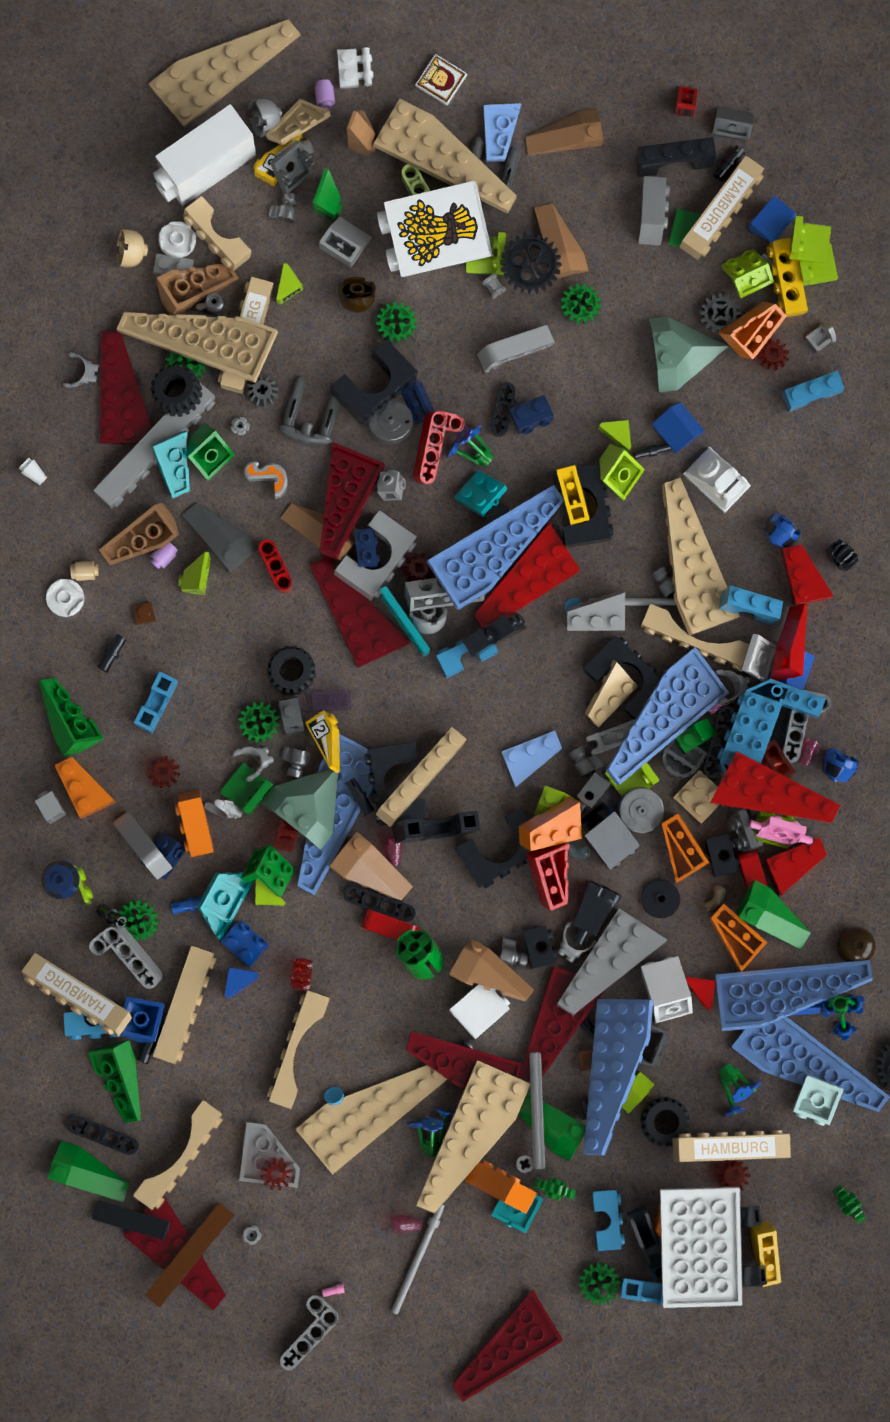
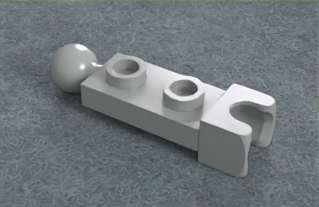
[585,719,635,756]

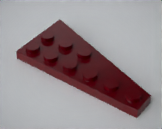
[320,442,385,560]
[123,1195,226,1311]
[452,1290,563,1402]

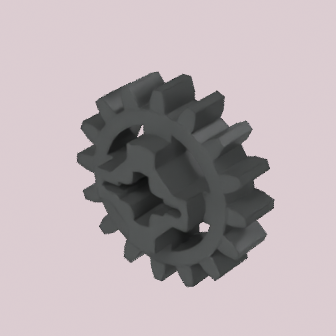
[699,293,741,334]

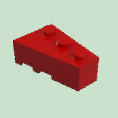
[781,544,834,606]
[764,837,827,896]
[526,842,569,911]

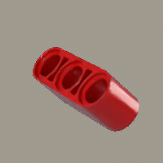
[259,539,293,593]
[737,849,768,891]
[361,909,419,946]

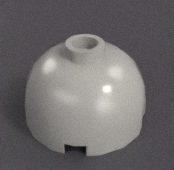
[248,98,282,137]
[409,607,447,634]

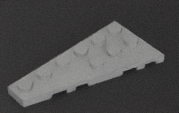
[557,909,667,1015]

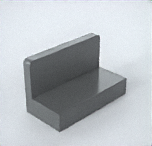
[712,107,754,141]

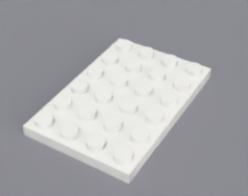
[660,1187,742,1308]

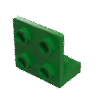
[220,763,274,816]
[241,844,295,897]

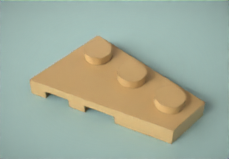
[266,99,331,145]
[585,660,638,727]

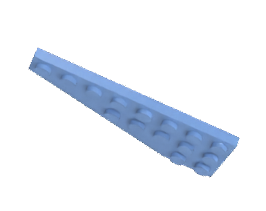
[427,485,564,611]
[606,647,729,785]
[298,734,373,896]
[715,960,873,1031]
[584,999,653,1155]
[731,1017,890,1112]

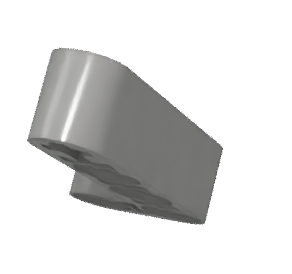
[477,325,555,373]
[781,690,831,765]
[112,811,173,880]
[89,924,162,989]
[280,1294,339,1370]

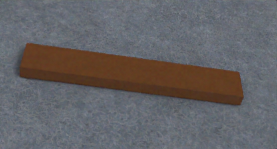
[144,1203,234,1308]

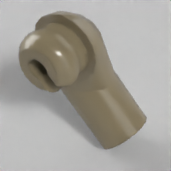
[704,885,726,912]

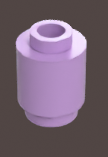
[314,80,335,109]
[150,543,178,569]

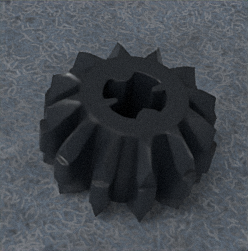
[826,539,859,572]

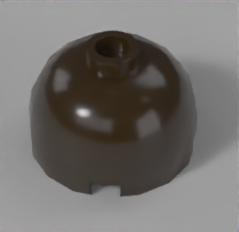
[338,277,376,313]
[837,927,876,962]

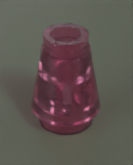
[799,737,820,767]
[385,838,404,866]
[392,1215,422,1234]

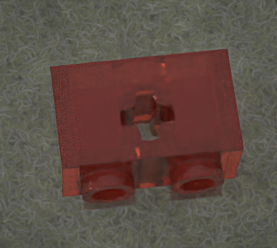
[761,740,796,778]
[274,818,299,854]

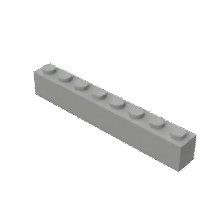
[93,383,215,509]

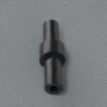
[633,443,671,459]

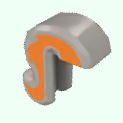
[244,461,288,499]

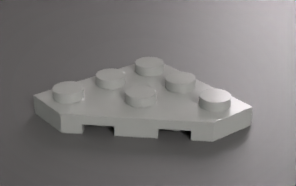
[239,1122,300,1188]

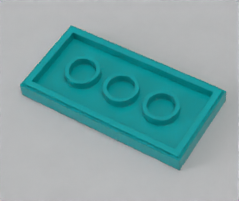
[380,586,430,657]

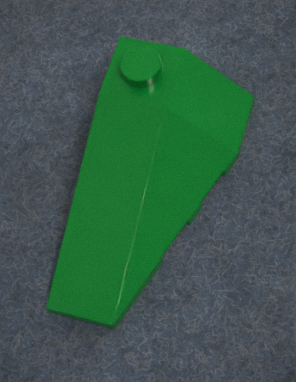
[39,678,104,756]
[735,879,811,949]
[87,1040,141,1123]
[518,1093,586,1161]
[47,1141,129,1202]

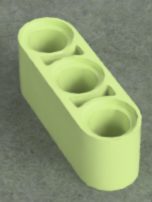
[402,164,430,196]

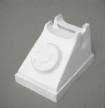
[683,446,751,513]

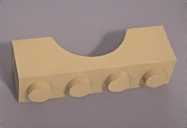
[183,196,252,271]

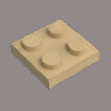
[673,770,719,824]

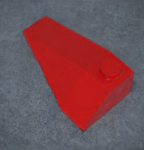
[770,604,807,681]

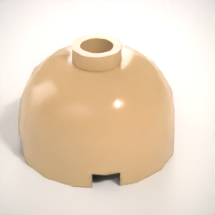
[116,229,148,267]

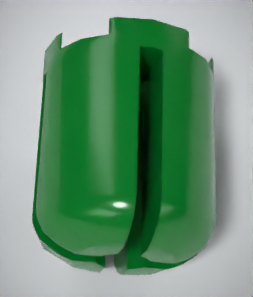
[395,930,444,980]

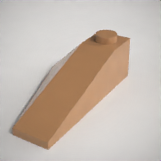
[525,109,603,156]
[347,110,376,157]
[534,204,588,279]
[156,264,239,316]
[99,503,179,565]
[280,504,358,563]
[329,832,413,901]
[449,939,534,1001]

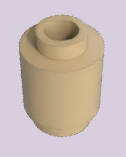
[70,561,99,581]

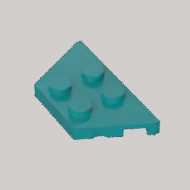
[197,872,254,940]

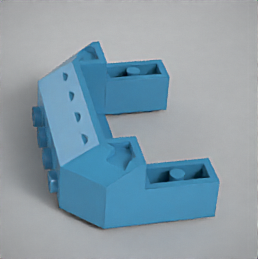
[717,679,826,775]

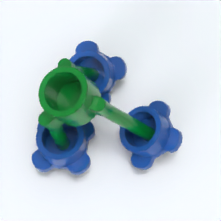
[819,994,865,1041]

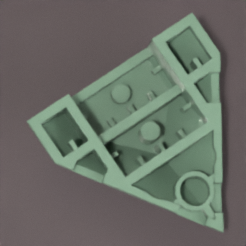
[649,316,729,393]
[261,769,338,850]

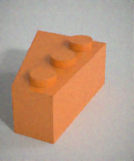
[718,302,786,360]
[55,757,116,819]
[175,789,214,857]
[519,796,582,851]
[662,813,710,883]
[709,904,768,972]
[464,1160,537,1214]

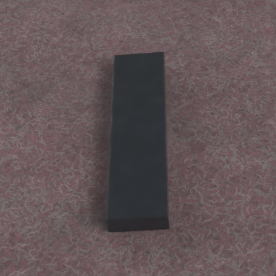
[92,1201,171,1241]

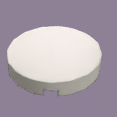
[159,221,196,258]
[46,579,84,617]

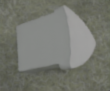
[805,322,836,353]

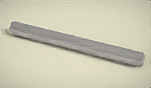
[530,1052,545,1169]

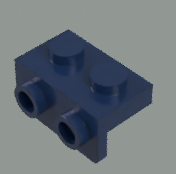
[510,395,554,434]
[354,528,380,570]
[141,832,185,879]

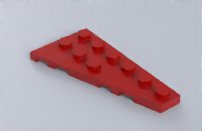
[474,523,581,628]
[710,752,841,823]

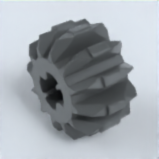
[247,375,279,408]

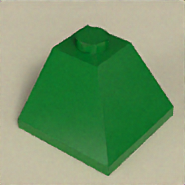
[313,168,343,220]
[186,423,235,480]

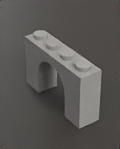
[334,510,417,601]

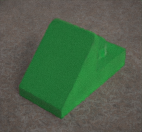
[675,718,717,754]

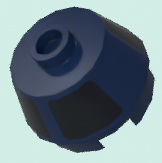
[41,861,80,899]

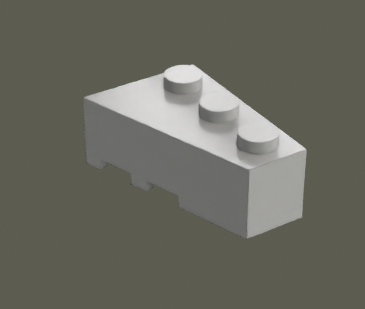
[638,176,670,246]
[566,589,625,631]

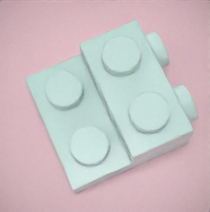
[793,1074,844,1126]

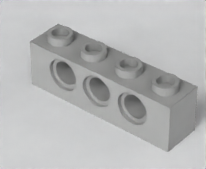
[404,578,485,612]

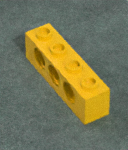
[767,238,808,317]

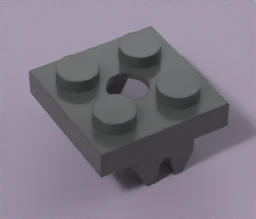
[270,140,315,194]
[727,809,763,854]

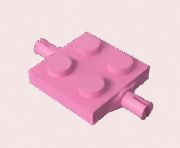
[749,816,813,846]

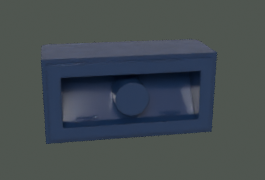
[402,382,437,424]

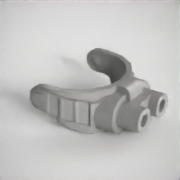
[63,353,99,388]
[715,670,750,705]
[233,747,274,782]
[204,799,243,819]
[557,921,597,963]

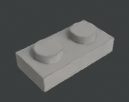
[153,254,194,275]

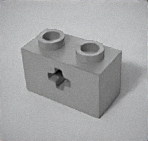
[35,791,67,824]

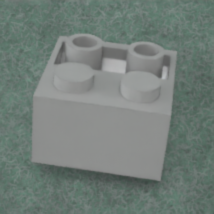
[319,217,372,268]

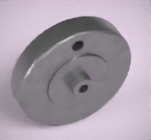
[368,400,413,444]
[617,787,664,833]

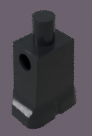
[573,879,622,945]

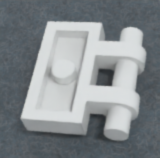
[337,48,373,88]

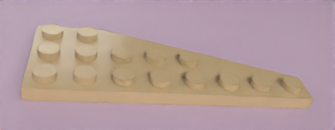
[148,20,300,128]
[373,99,517,214]
[117,312,278,383]
[662,478,740,636]
[416,1060,530,1213]
[296,1065,447,1175]

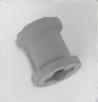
[482,273,506,299]
[516,1155,533,1173]

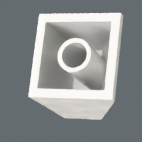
[641,956,693,1023]
[449,985,510,1040]

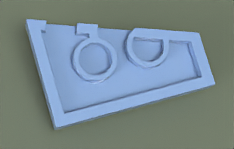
[484,103,521,162]
[502,731,562,787]

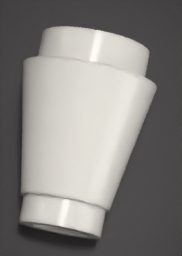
[19,458,47,485]

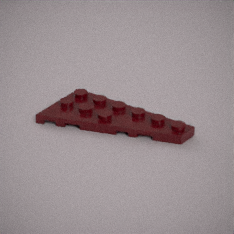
[100,331,152,444]
[310,557,410,668]
[519,967,604,1082]
[405,1031,522,1090]

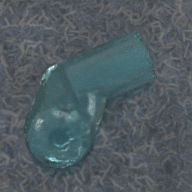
[567,841,591,860]

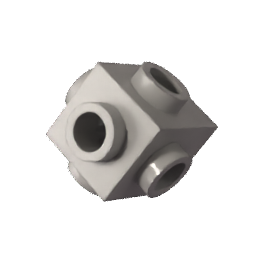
[377,470,406,501]

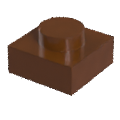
[132,602,155,625]
[577,1049,593,1071]

